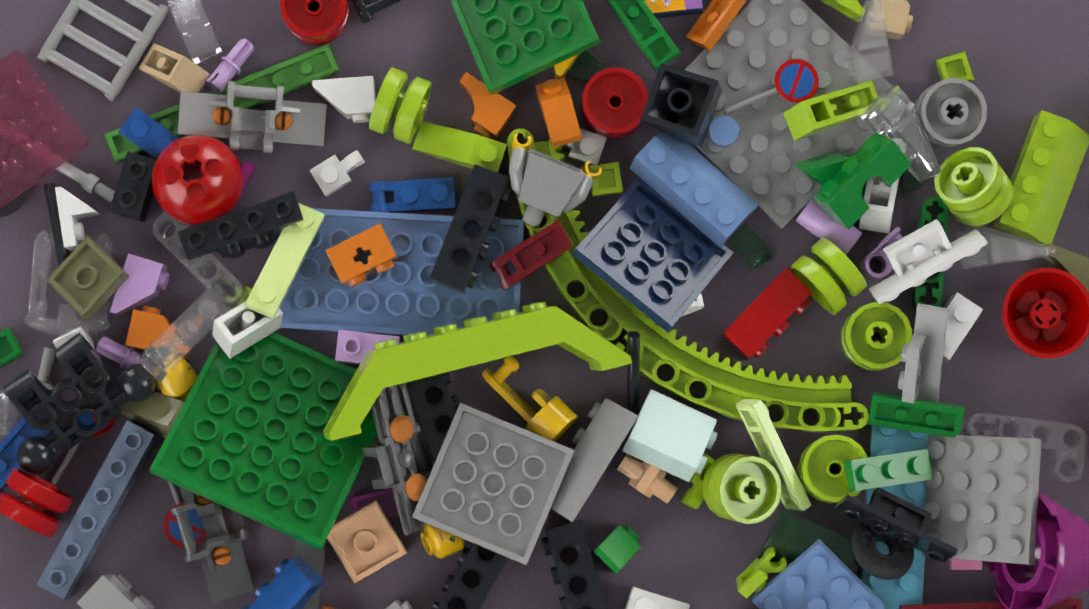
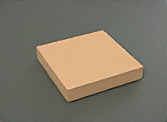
[327,499,407,584]

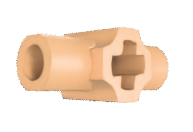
[616,454,678,504]

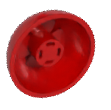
[152,135,243,225]
[1002,268,1089,359]

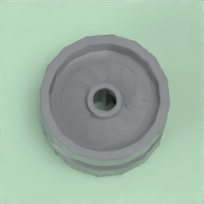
[913,78,987,148]

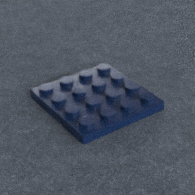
[572,177,734,332]

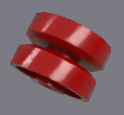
[280,0,350,46]
[581,67,648,140]
[0,468,74,538]

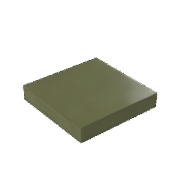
[46,235,129,321]

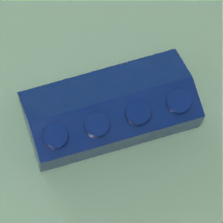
[242,557,325,609]

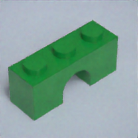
[813,132,912,230]

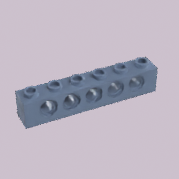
[37,420,159,599]

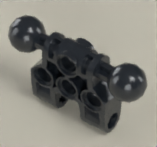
[3,332,157,474]

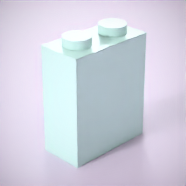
[622,389,718,482]

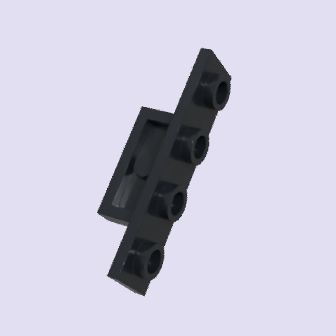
[178,191,304,261]
[835,488,958,563]

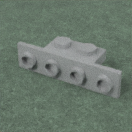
[898,303,949,404]

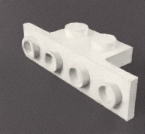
[869,219,988,304]

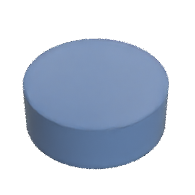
[708,116,739,147]

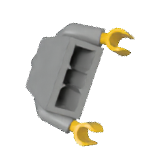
[509,133,602,227]

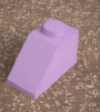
[110,253,170,316]

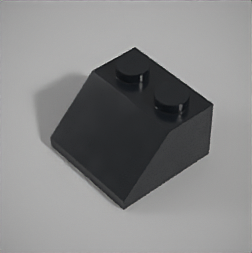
[641,63,722,147]

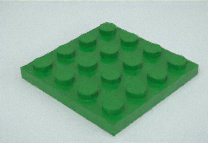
[450,0,601,95]

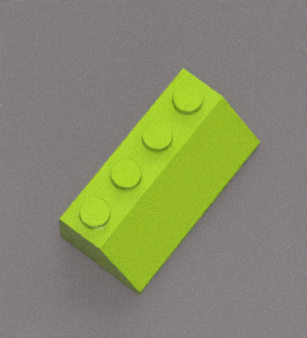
[993,110,1089,246]

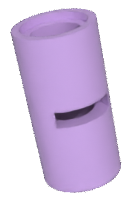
[796,197,862,255]

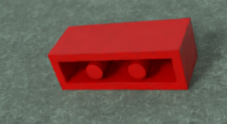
[721,267,813,360]

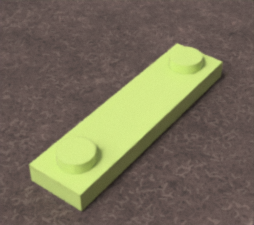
[245,203,325,319]
[736,399,811,511]

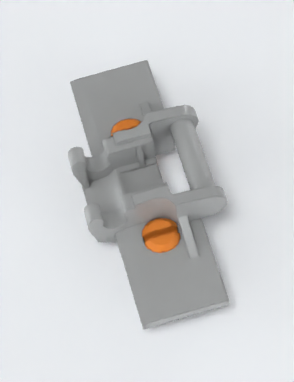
[177,81,327,153]

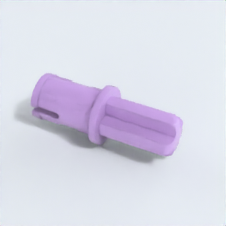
[205,38,254,94]
[96,337,158,369]

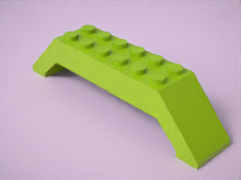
[323,302,632,441]

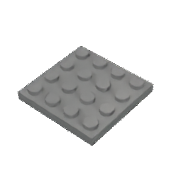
[412,403,575,565]
[922,434,1041,565]

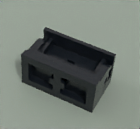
[109,152,156,222]

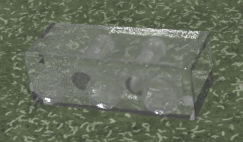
[138,289,229,382]

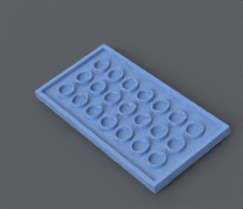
[279,208,524,336]

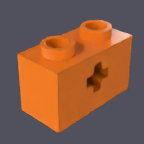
[325,223,398,288]

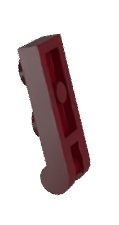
[489,220,576,291]

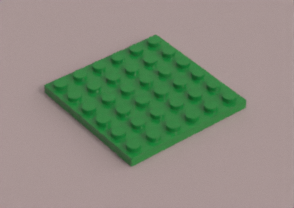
[150,332,377,550]

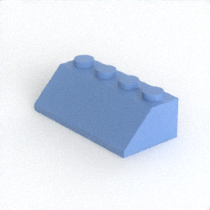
[630,132,759,248]

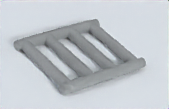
[37,0,169,102]

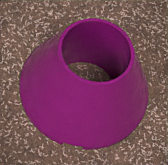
[988,492,1089,609]

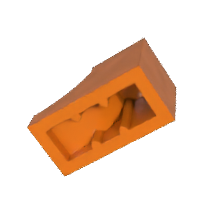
[459,72,516,140]

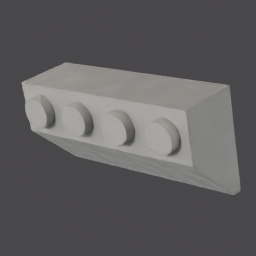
[551,398,639,522]

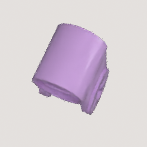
[860,226,903,282]

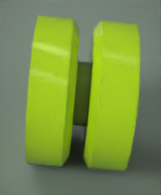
[368,67,433,144]
[934,147,1013,226]
[790,237,867,315]
[840,302,912,371]
[797,435,868,504]
[702,453,782,524]

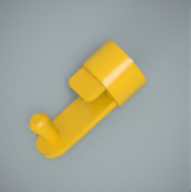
[482,356,578,442]

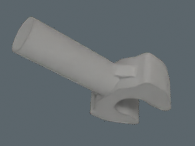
[38,347,55,390]

